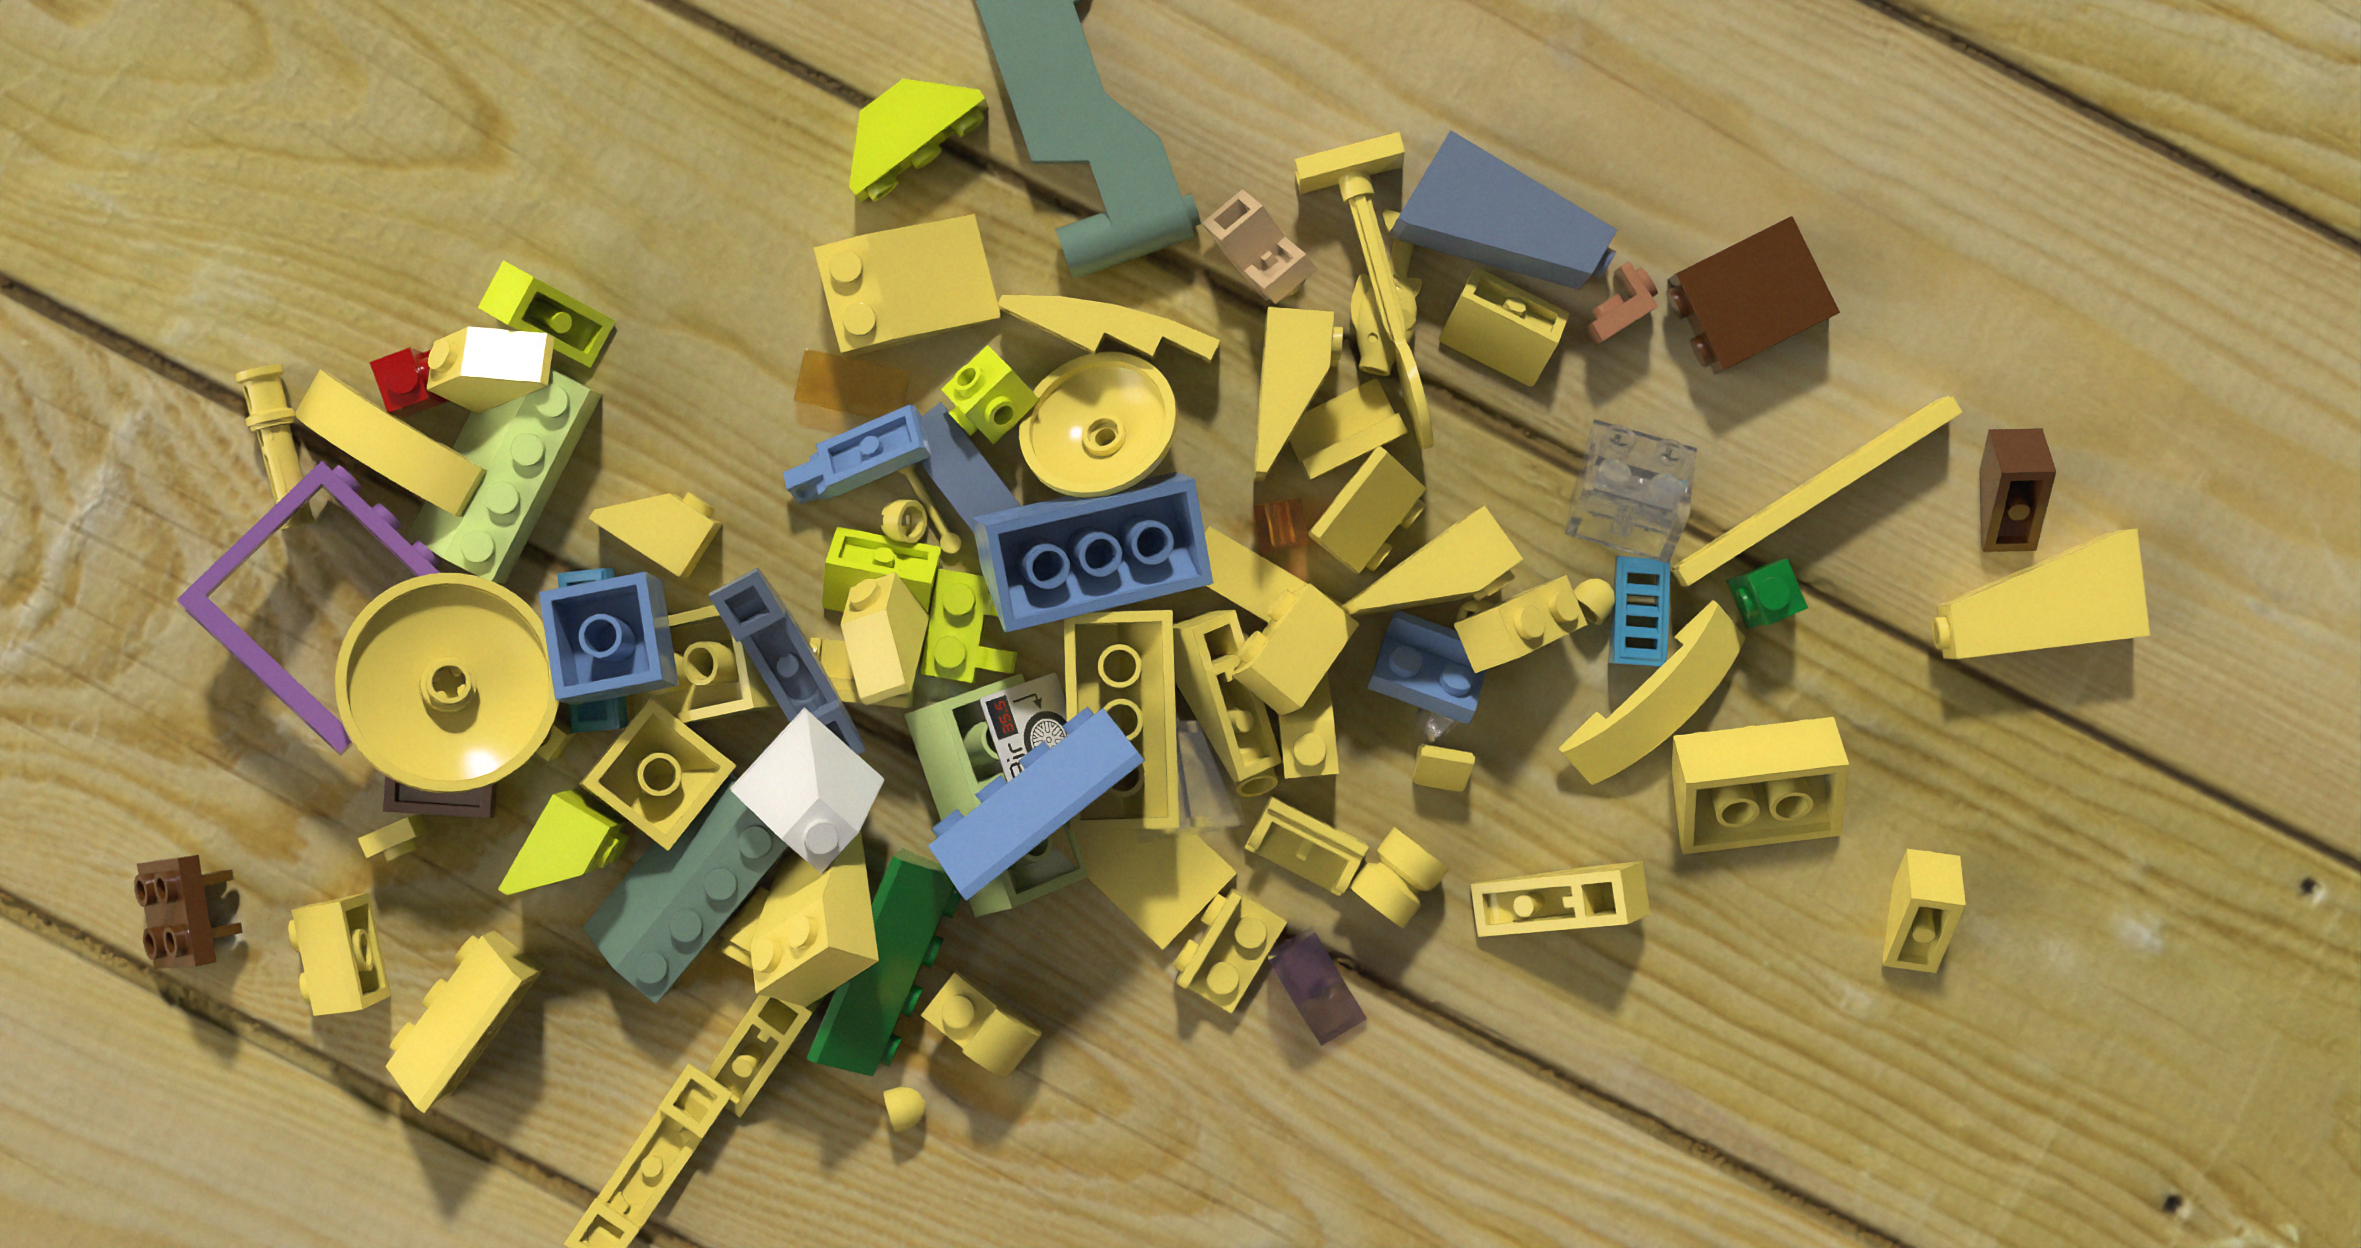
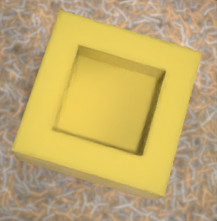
[358,814,429,862]

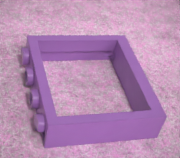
[177,461,441,756]

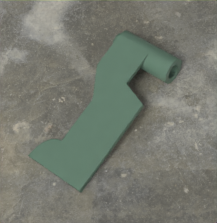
[976,0,1201,280]

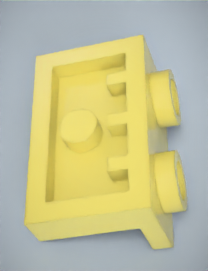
[1173,888,1287,1014]

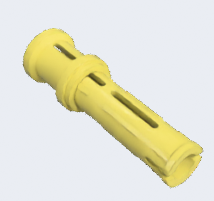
[234,364,315,530]

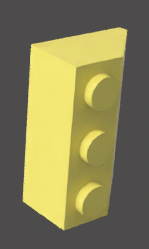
[1672,717,1849,854]
[385,930,545,1113]

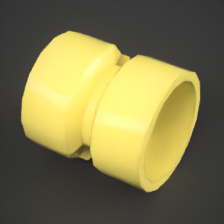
[1348,827,1449,929]

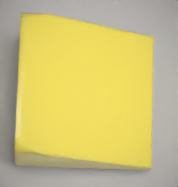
[1412,743,1475,792]

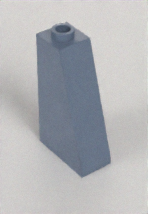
[1388,130,1617,290]

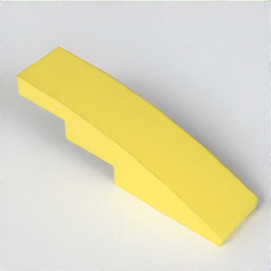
[997,295,1220,364]

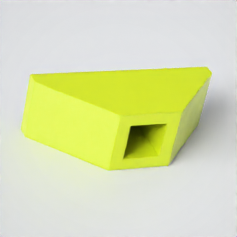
[849,79,989,203]

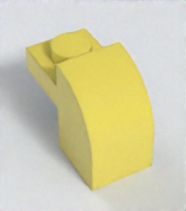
[921,971,1042,1078]

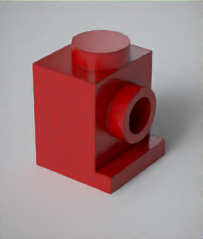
[369,347,449,418]

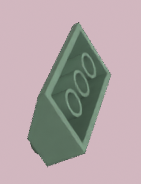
[582,772,789,1004]

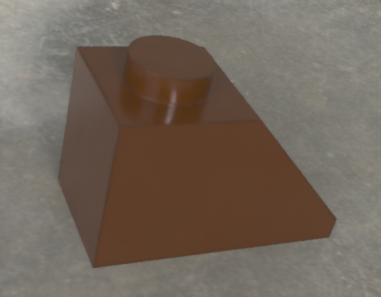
[1980,428,2056,552]

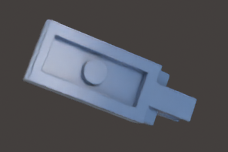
[783,405,932,505]

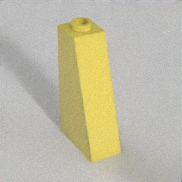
[1932,528,2150,659]

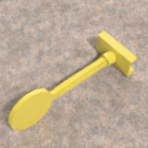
[1295,132,1434,450]

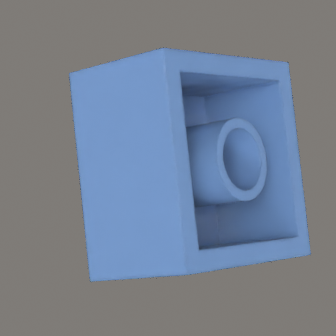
[539,572,679,705]

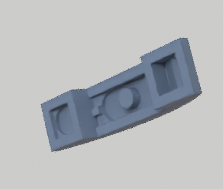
[919,402,1021,533]
[709,568,865,755]

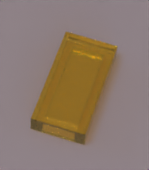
[793,348,911,419]

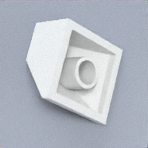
[730,707,885,873]

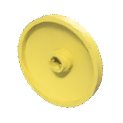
[335,573,559,793]

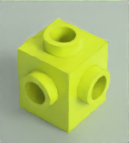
[941,345,1040,444]

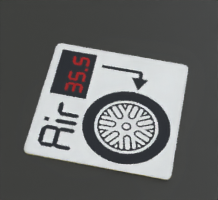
[980,673,1067,783]

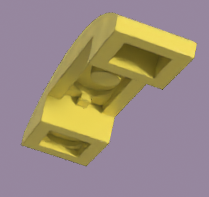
[295,369,487,517]
[1558,600,1746,785]
[564,1063,733,1248]

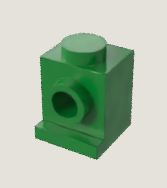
[1726,558,1808,630]

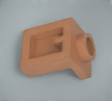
[1585,261,1658,346]

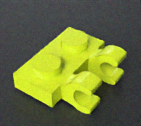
[920,568,1018,683]

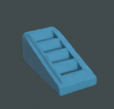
[1608,556,1670,667]

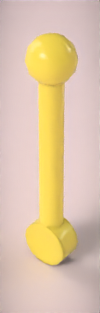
[898,463,961,554]

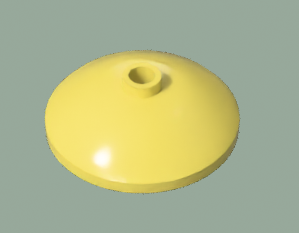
[1019,352,1178,498]

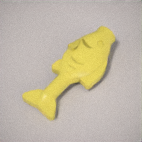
[1350,209,1422,376]

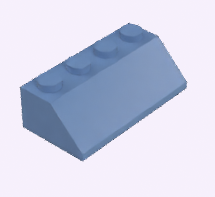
[971,472,1214,632]
[928,707,1145,901]

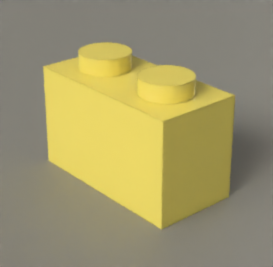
[1454,575,1588,673]
[1232,583,1359,716]

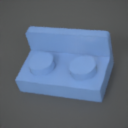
[1368,611,1487,725]

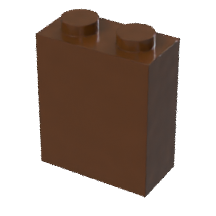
[1666,216,1840,375]

